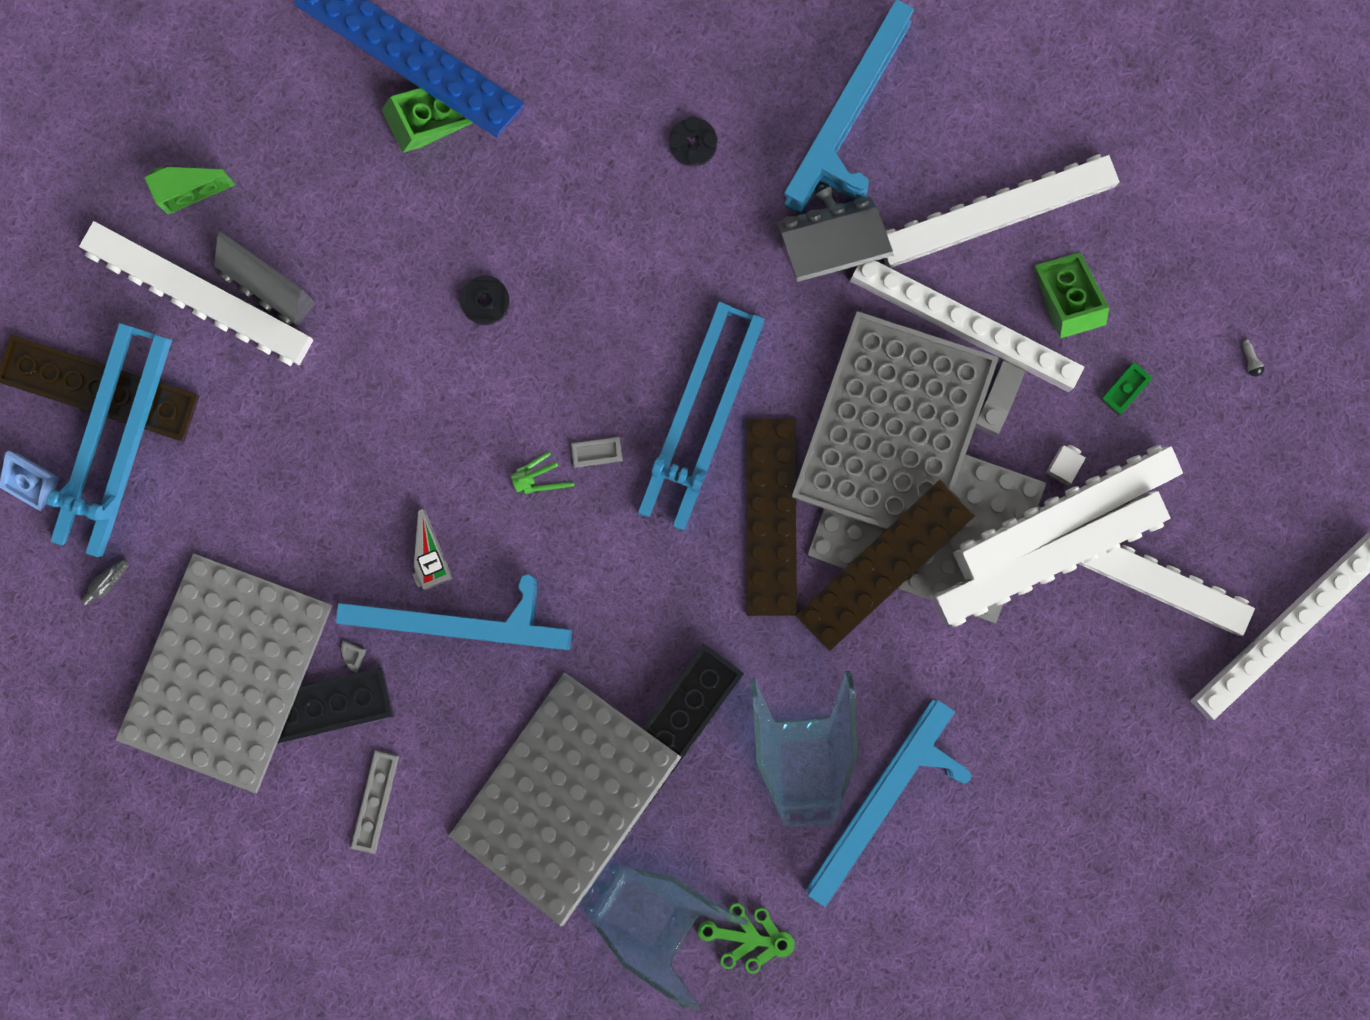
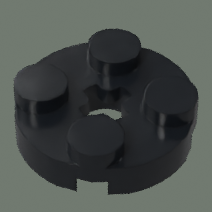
[669,116,718,166]
[460,275,510,326]

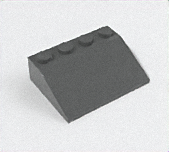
[776,196,894,282]
[214,231,316,326]

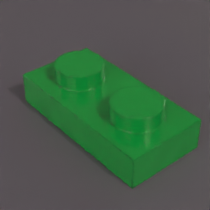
[1100,362,1153,416]

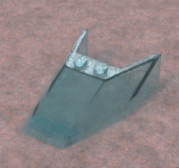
[750,671,858,828]
[579,863,749,1010]

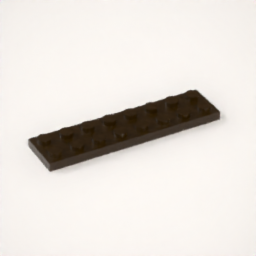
[0,335,200,442]
[746,418,797,616]
[795,479,975,651]

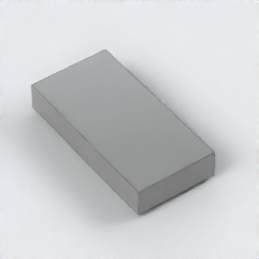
[571,437,623,468]

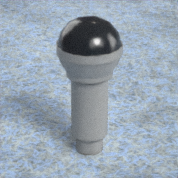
[815,183,836,208]
[1242,340,1265,377]

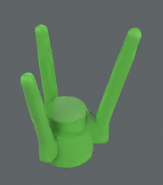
[511,452,575,494]

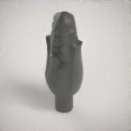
[80,559,129,606]

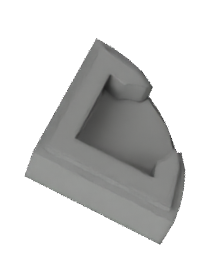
[341,641,366,673]

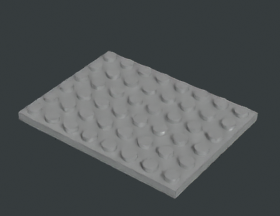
[792,311,999,530]
[808,455,1046,624]
[116,553,332,794]
[449,672,681,926]

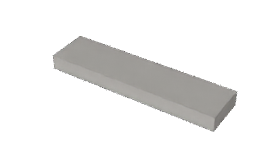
[350,750,399,854]

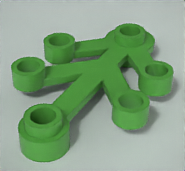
[698,903,794,974]

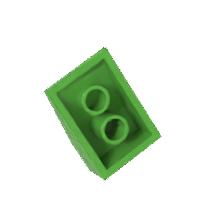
[382,88,473,153]
[145,167,235,215]
[1034,252,1109,339]

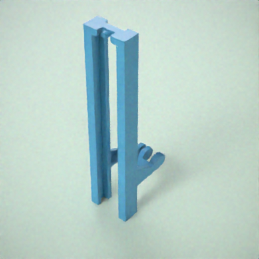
[784,0,914,215]
[638,302,765,531]
[46,323,172,557]
[336,574,572,650]
[805,699,971,907]

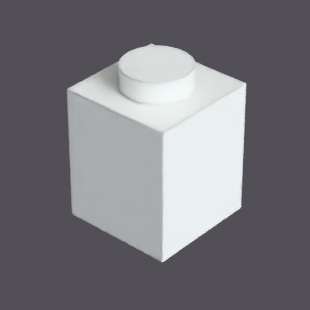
[1046,445,1085,485]

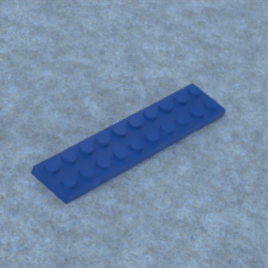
[294,0,524,138]

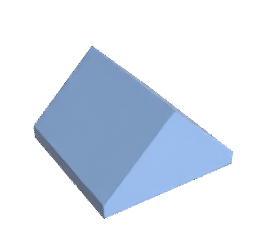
[0,451,61,512]

